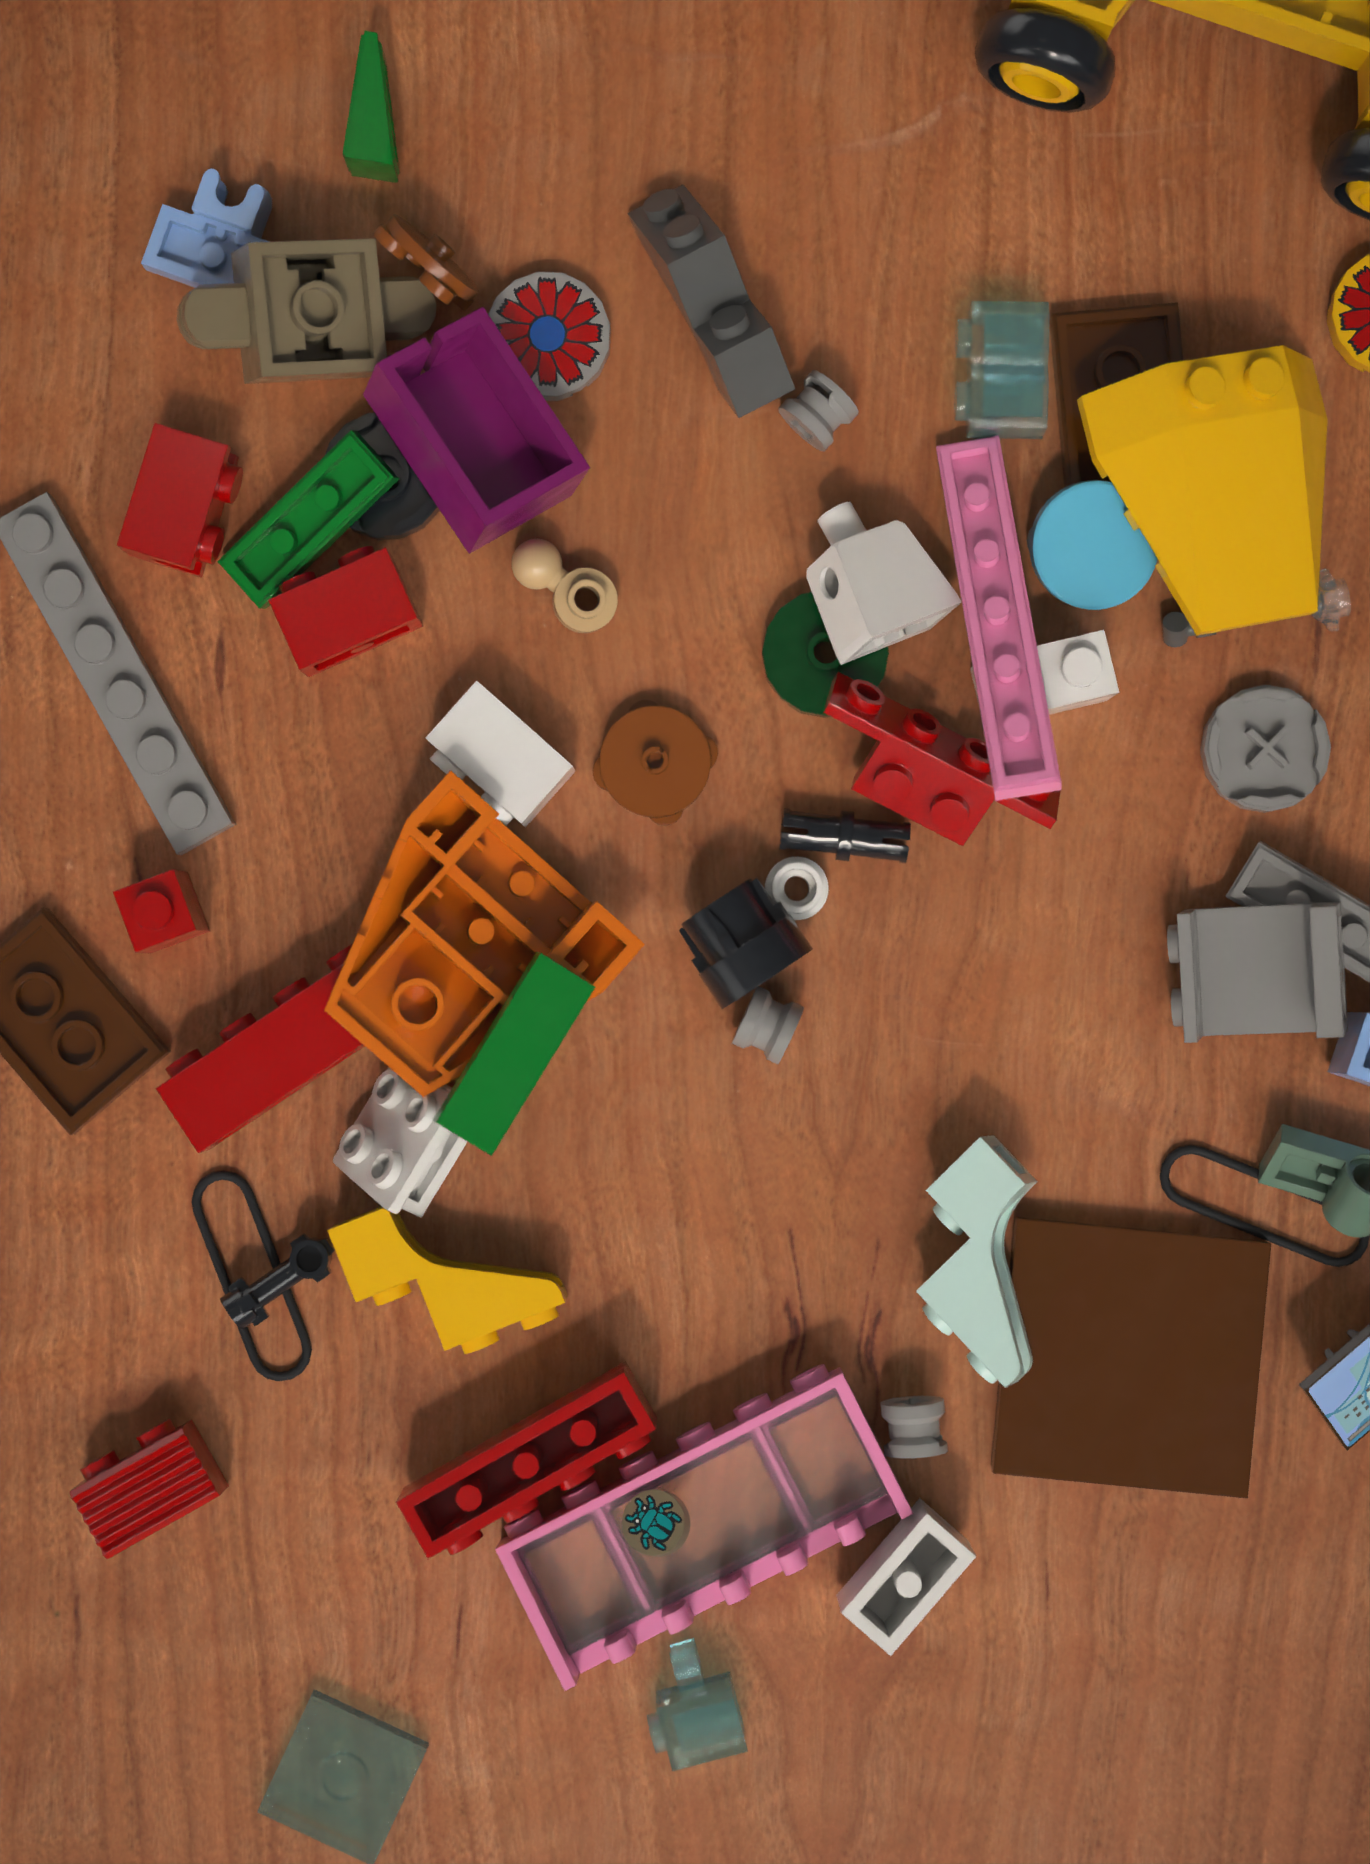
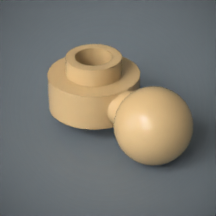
[511,538,618,633]

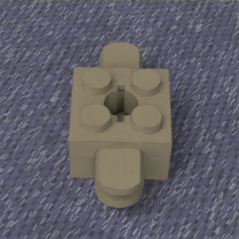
[176,238,437,384]

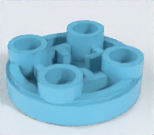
[1027,480,1158,610]

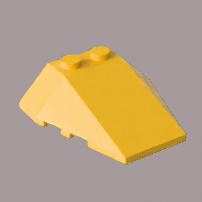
[1077,345,1328,636]

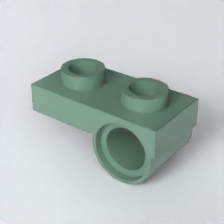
[1258,1124,1370,1238]

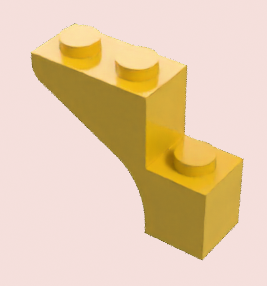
[327,1206,568,1354]

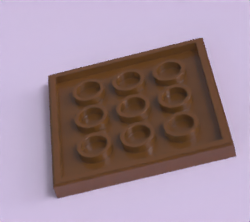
[991,1217,1271,1499]

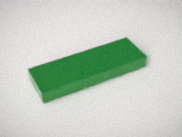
[217,430,400,609]
[433,952,595,1156]

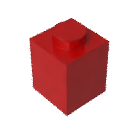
[113,869,210,954]

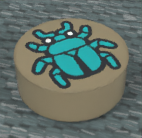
[622,1489,690,1557]

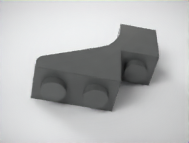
[628,185,795,418]

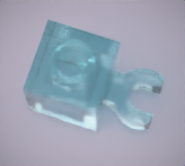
[647,1638,748,1772]

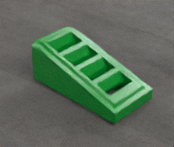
[343,31,400,183]

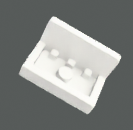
[333,1067,467,1218]

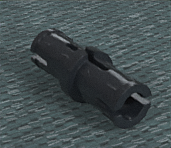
[779,808,911,863]

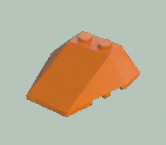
[324,770,645,1097]

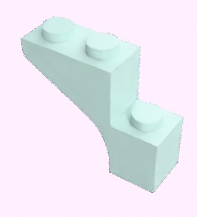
[916,1135,1038,1388]

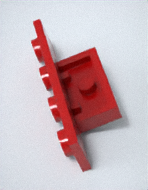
[824,672,1061,846]

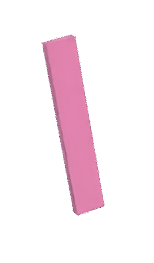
[936,435,1061,801]

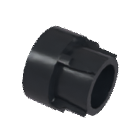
[679,878,813,1009]

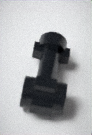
[220,1234,335,1330]

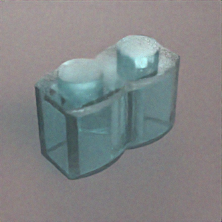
[954,301,1049,439]

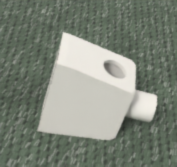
[806,502,962,665]

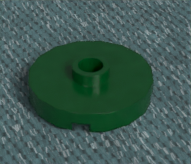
[761,592,889,718]

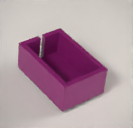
[363,307,590,554]

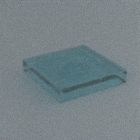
[257,1689,429,1864]

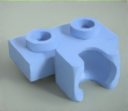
[141,168,272,288]

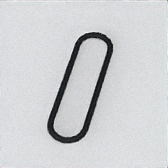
[1159,1144,1370,1267]
[191,1170,312,1382]

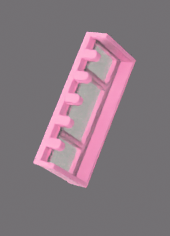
[495,1364,913,1691]

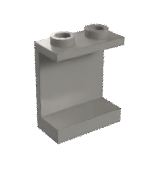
[1167,901,1348,1043]

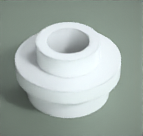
[765,857,829,920]

